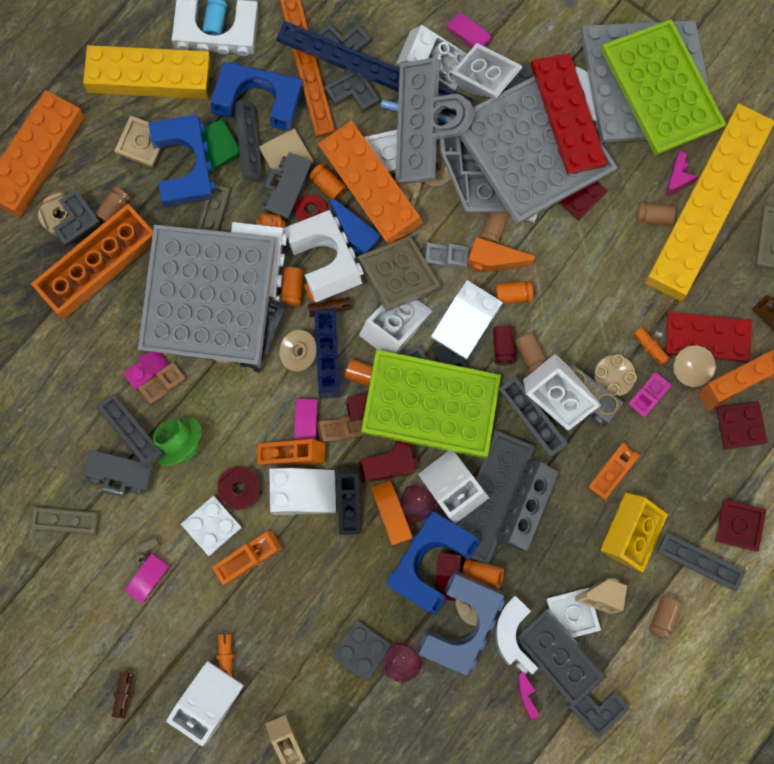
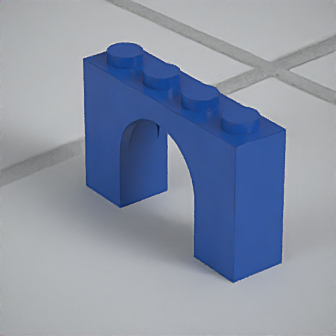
[210,62,303,131]
[148,114,216,207]
[386,511,481,616]

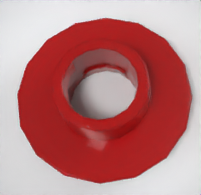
[295,195,327,221]

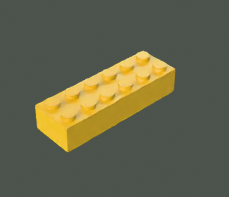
[83,45,211,99]

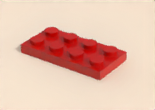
[665,312,752,363]

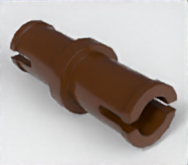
[308,297,351,318]
[111,672,134,719]

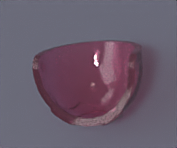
[401,485,437,523]
[382,643,422,682]

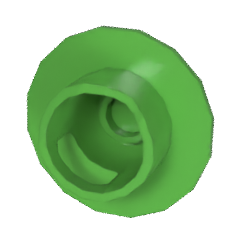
[153,418,202,466]

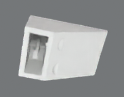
[396,25,467,91]
[418,451,489,524]
[166,661,244,747]

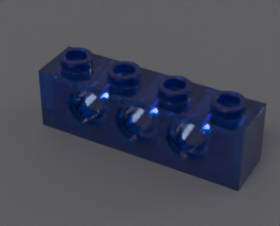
[314,309,341,399]

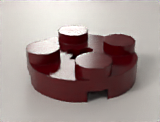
[217,467,261,511]

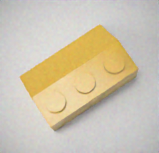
[600,492,668,573]

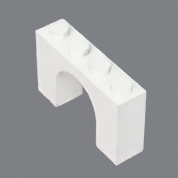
[172,0,259,56]
[283,210,363,302]
[231,222,287,312]

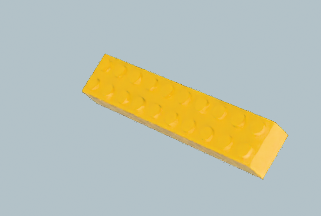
[645,103,774,302]

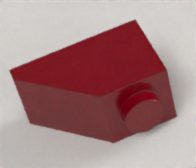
[435,553,461,601]

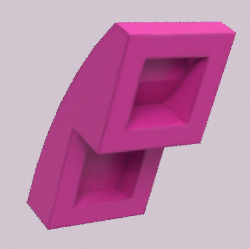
[446,12,492,48]
[628,372,672,417]
[294,398,318,440]
[125,553,170,603]
[517,672,539,720]

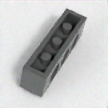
[499,376,568,458]
[496,460,559,552]

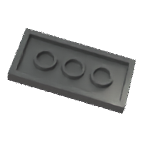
[516,609,607,707]

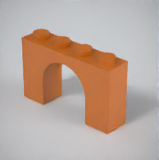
[698,349,774,412]

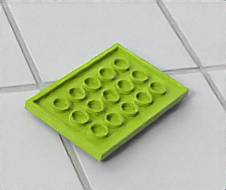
[600,19,727,156]
[360,349,501,458]

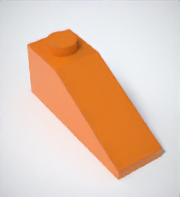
[467,237,536,272]
[257,439,325,466]

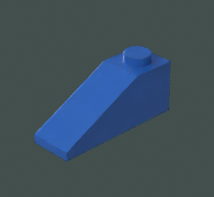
[330,198,381,257]

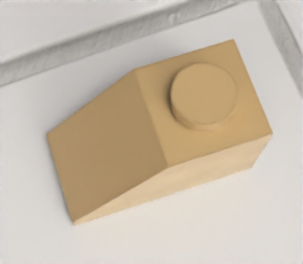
[575,578,627,614]
[265,715,305,764]

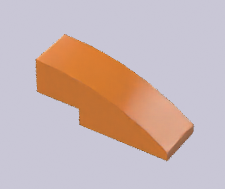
[370,480,413,547]
[212,531,283,586]

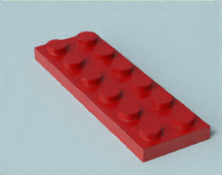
[530,53,607,175]

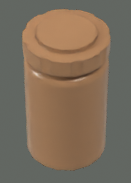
[94,187,131,224]
[636,201,676,226]
[479,211,509,244]
[515,333,546,374]
[649,596,683,639]

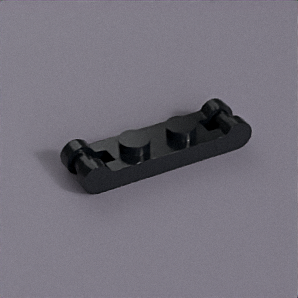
[240,296,287,373]

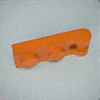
[588,442,640,501]

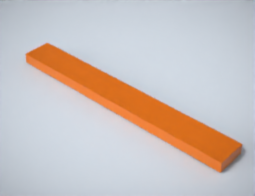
[279,0,335,138]

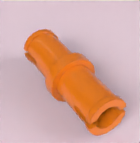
[632,327,670,367]
[216,634,234,677]

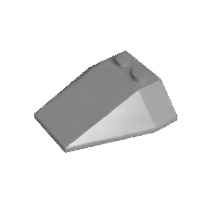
[439,136,507,212]

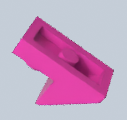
[665,151,697,196]
[123,352,169,391]

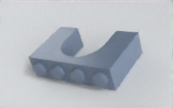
[417,570,505,676]

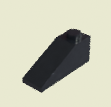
[337,465,361,535]

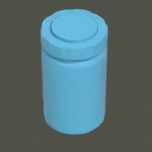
[202,0,227,36]

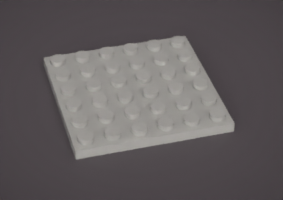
[580,20,718,143]
[450,77,618,224]
[138,225,277,365]

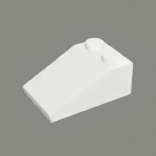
[451,43,522,98]
[431,280,503,360]
[359,300,432,354]
[523,354,601,431]
[269,468,336,515]

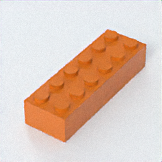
[0,90,84,219]
[318,120,424,244]
[31,204,153,321]

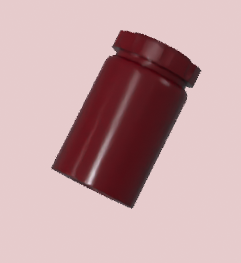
[493,325,516,366]

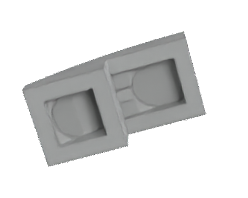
[424,242,469,268]

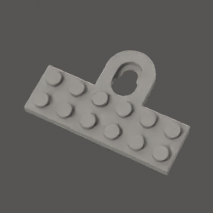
[395,57,474,185]

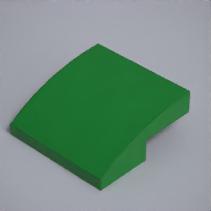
[191,119,240,175]

